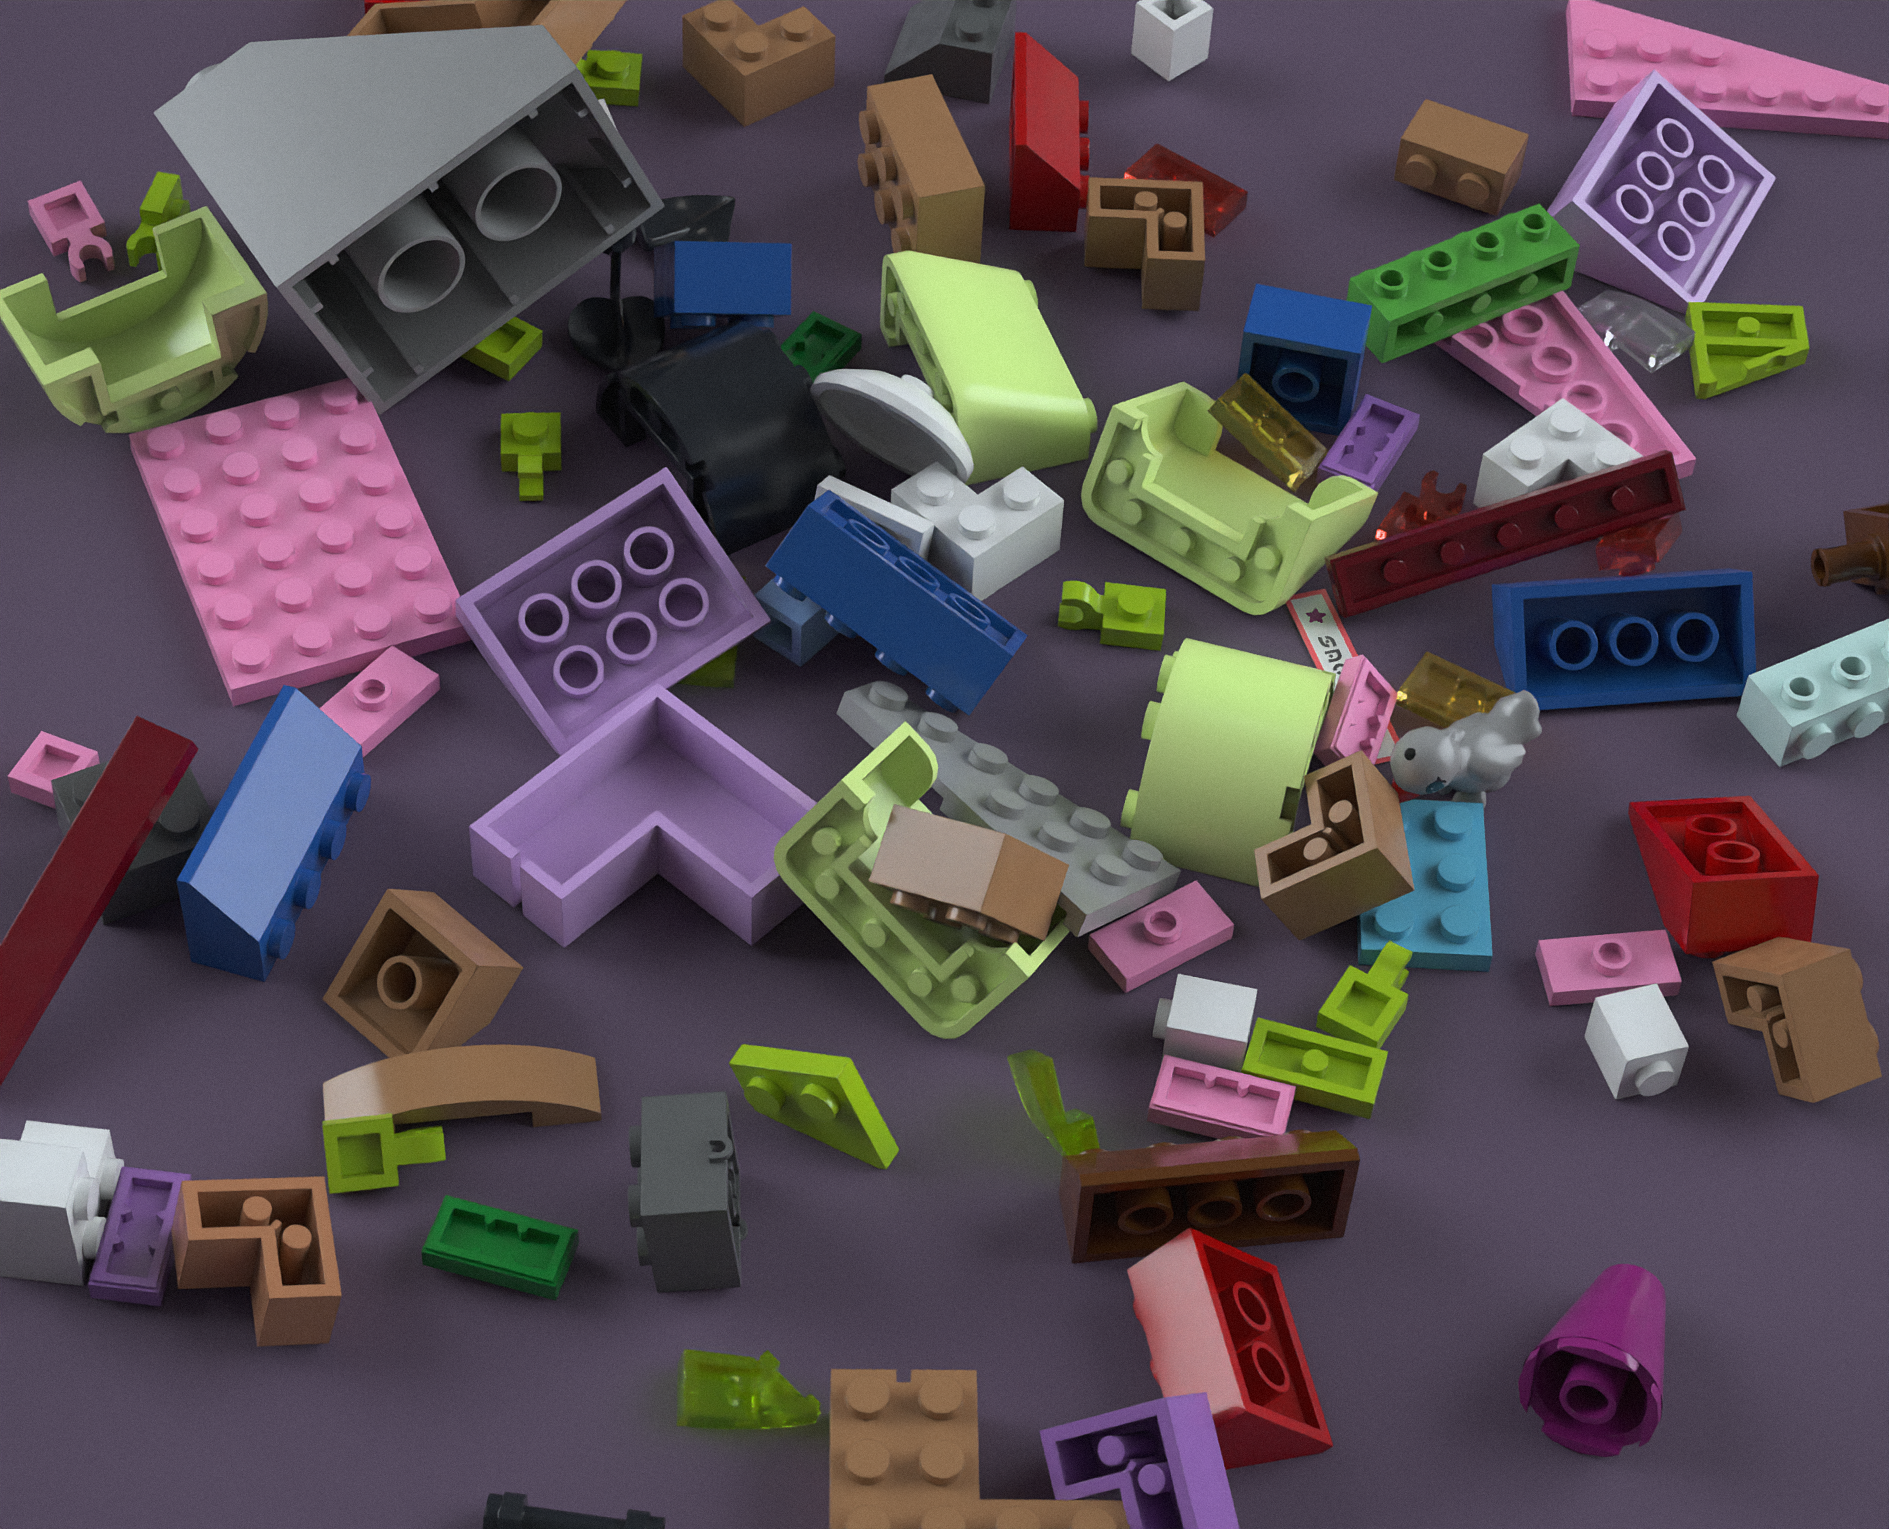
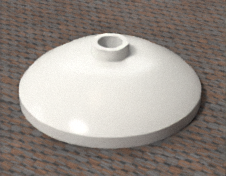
[810,369,974,484]

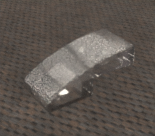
[1577,290,1696,373]

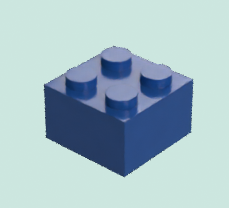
[654,241,792,330]
[1232,284,1372,436]

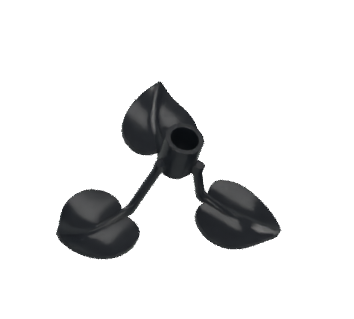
[568,195,735,372]

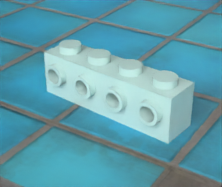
[1736,619,1889,767]

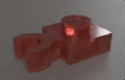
[1375,470,1467,541]

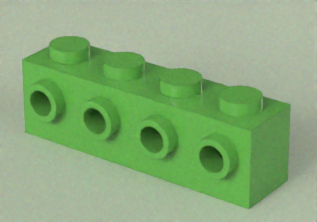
[1346,204,1580,364]

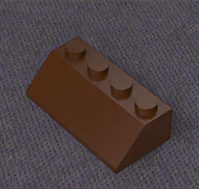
[1059,1129,1360,1264]

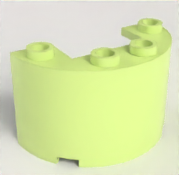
[0,206,268,433]
[1120,638,1336,887]

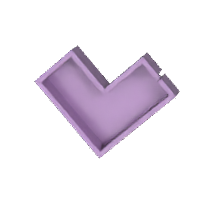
[469,683,817,948]

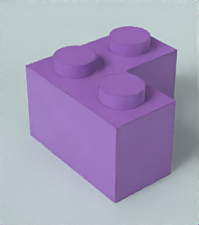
[1040,1392,1239,1529]

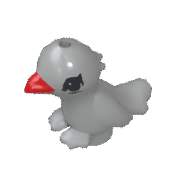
[1390,690,1542,809]

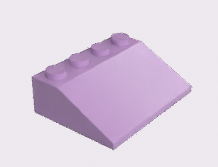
[1547,69,1776,315]
[455,467,771,757]

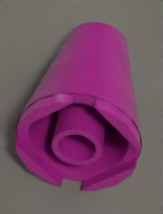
[1518,1264,1666,1457]

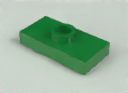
[781,311,862,383]
[421,1195,579,1300]

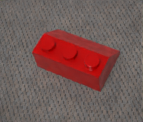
[1009,32,1090,232]
[1127,1228,1333,1470]

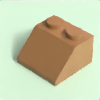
[322,889,523,1058]

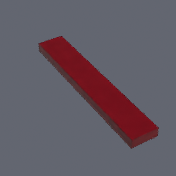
[1324,450,1686,618]
[0,715,199,1087]

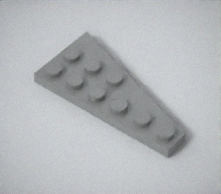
[836,681,1181,937]

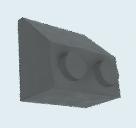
[884,0,1017,104]

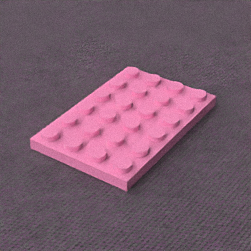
[129,378,472,707]

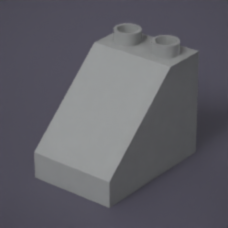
[153,25,665,416]

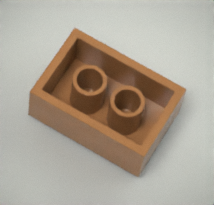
[858,75,985,264]

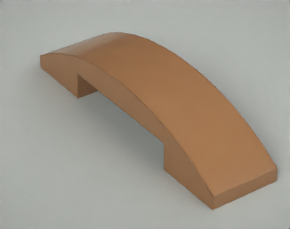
[323,1045,601,1133]

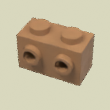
[1394,99,1529,216]

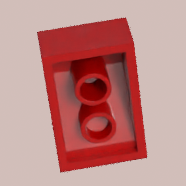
[1628,796,1819,958]

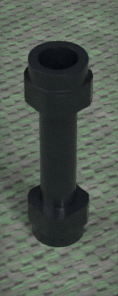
[483,1492,666,1529]

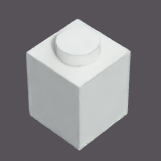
[1131,0,1213,81]
[1153,974,1257,1073]
[1584,983,1689,1100]

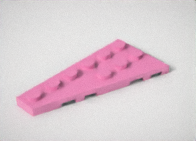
[1566,0,1889,139]
[1434,291,1696,479]

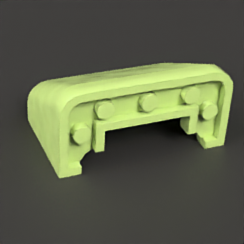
[880,250,1098,485]
[1081,381,1378,615]
[773,721,1070,1039]

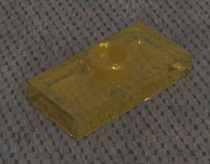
[1208,373,1329,492]
[1396,651,1515,728]

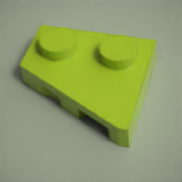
[1685,302,1810,399]
[729,1044,899,1169]

